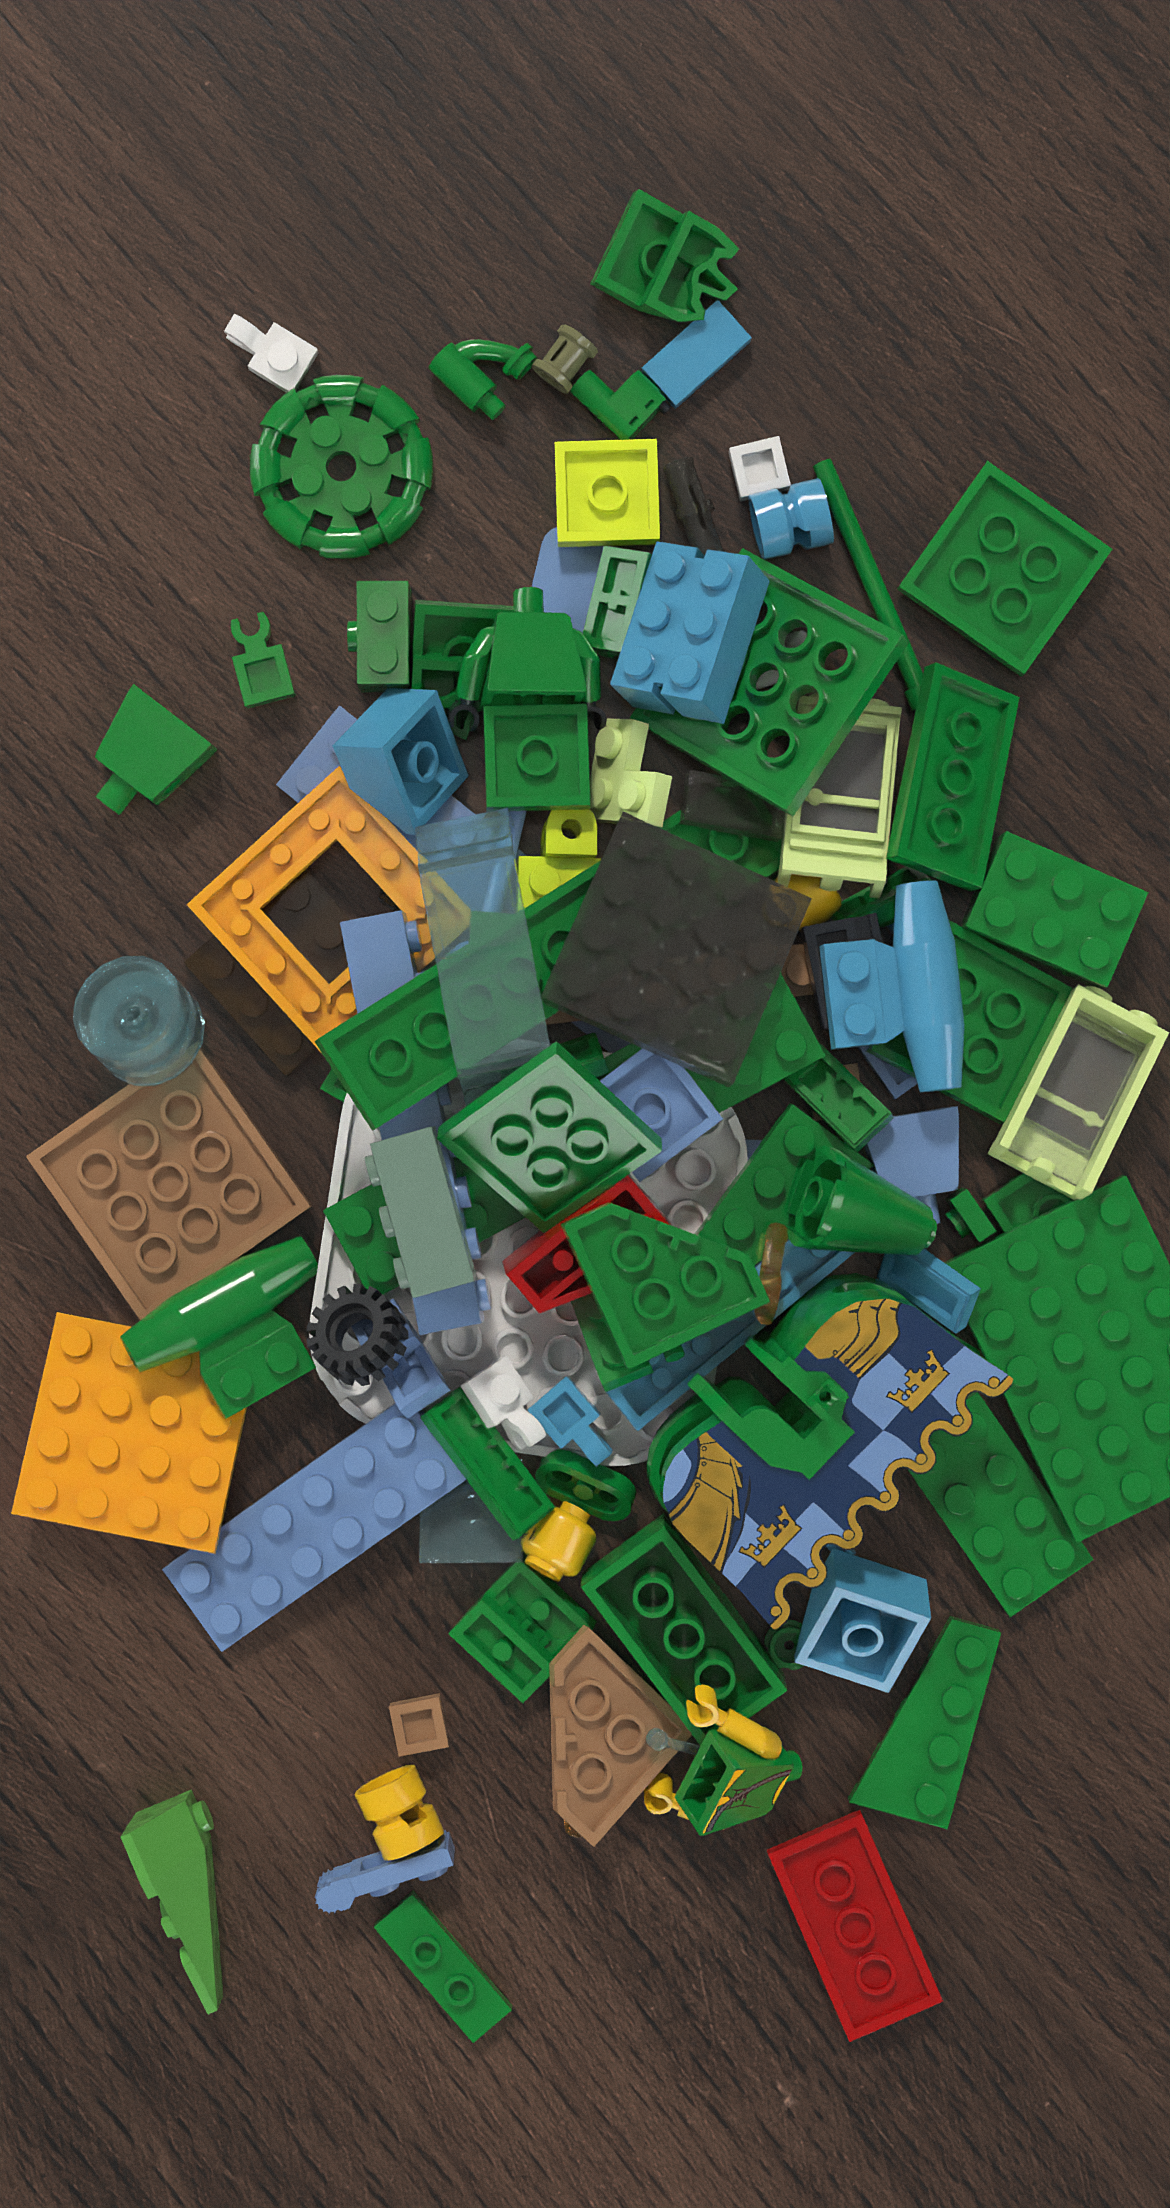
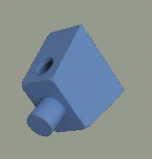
[864,1106,959,1224]

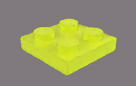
[555,439,660,547]

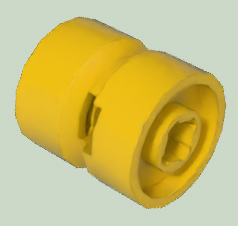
[354,1764,444,1861]

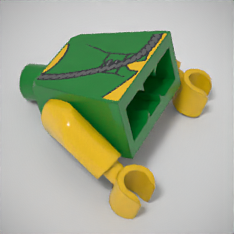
[644,1685,803,1836]

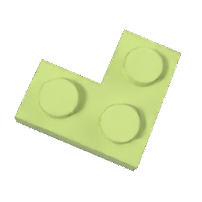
[589,718,672,827]

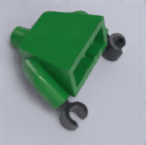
[448,587,607,731]

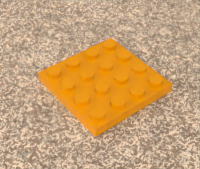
[11,1312,247,1554]

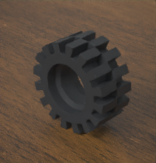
[306,1284,408,1386]

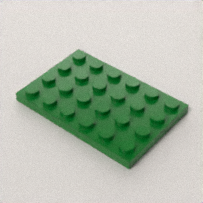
[944,1175,1170,1543]

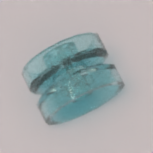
[73,956,205,1086]

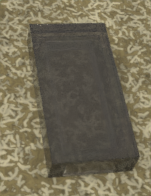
[679,770,786,842]

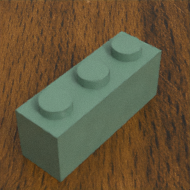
[365,1126,478,1298]

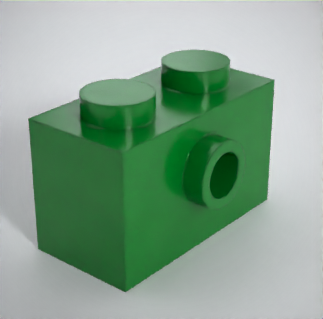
[347,581,412,692]

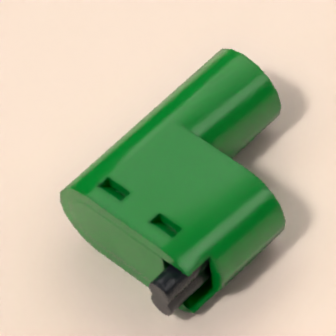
[570,369,670,440]

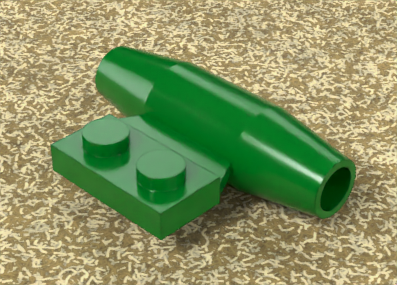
[120,1236,318,1419]

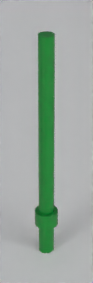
[813,459,923,712]

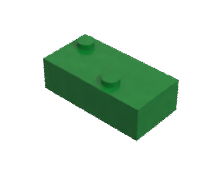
[581,1513,787,1746]

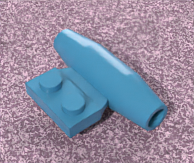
[819,881,965,1092]

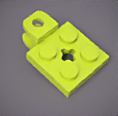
[516,809,603,913]

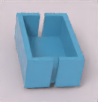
[610,541,769,724]

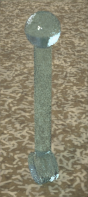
[646,1728,700,1755]

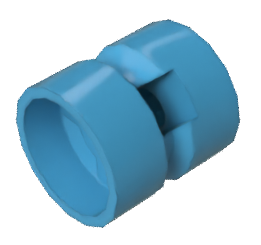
[748,478,834,560]

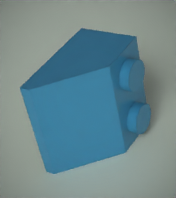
[332,688,469,835]
[794,1548,931,1693]

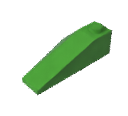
[121,1789,223,2014]

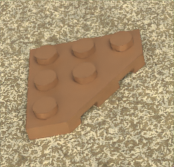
[549,1625,692,1847]

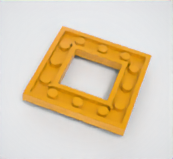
[187,766,472,1052]

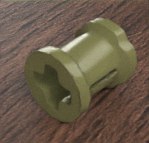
[532,324,598,394]

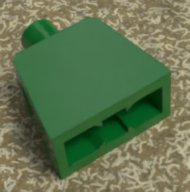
[95,684,217,815]

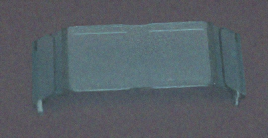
[415,808,550,1106]

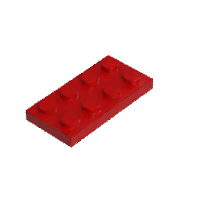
[767,1809,943,2042]

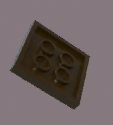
[184,869,351,1076]

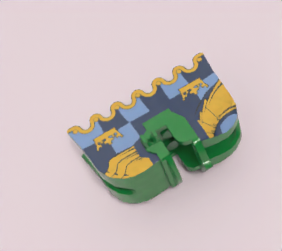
[647,1273,1013,1629]

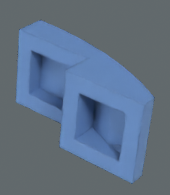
[351,1298,451,1419]

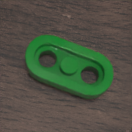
[535,1449,636,1521]

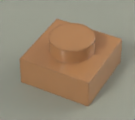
[389,1693,450,1757]

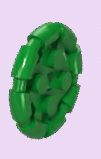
[250,375,434,559]

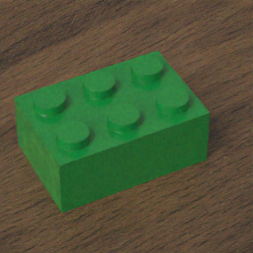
[960,831,1149,989]

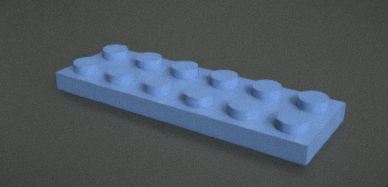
[162,1403,466,1652]

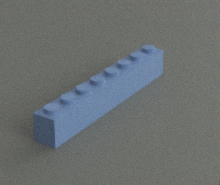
[340,910,491,1335]

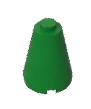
[787,1146,937,1255]

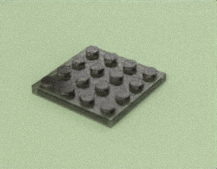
[539,812,812,1087]

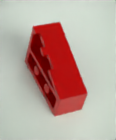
[502,1174,673,1314]

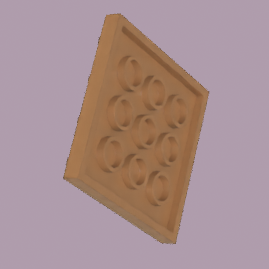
[26,1039,312,1320]

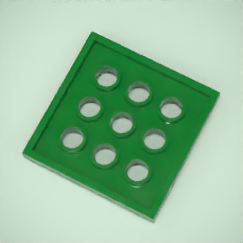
[630,548,909,817]

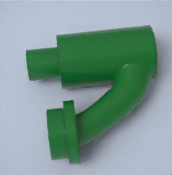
[428,339,538,420]

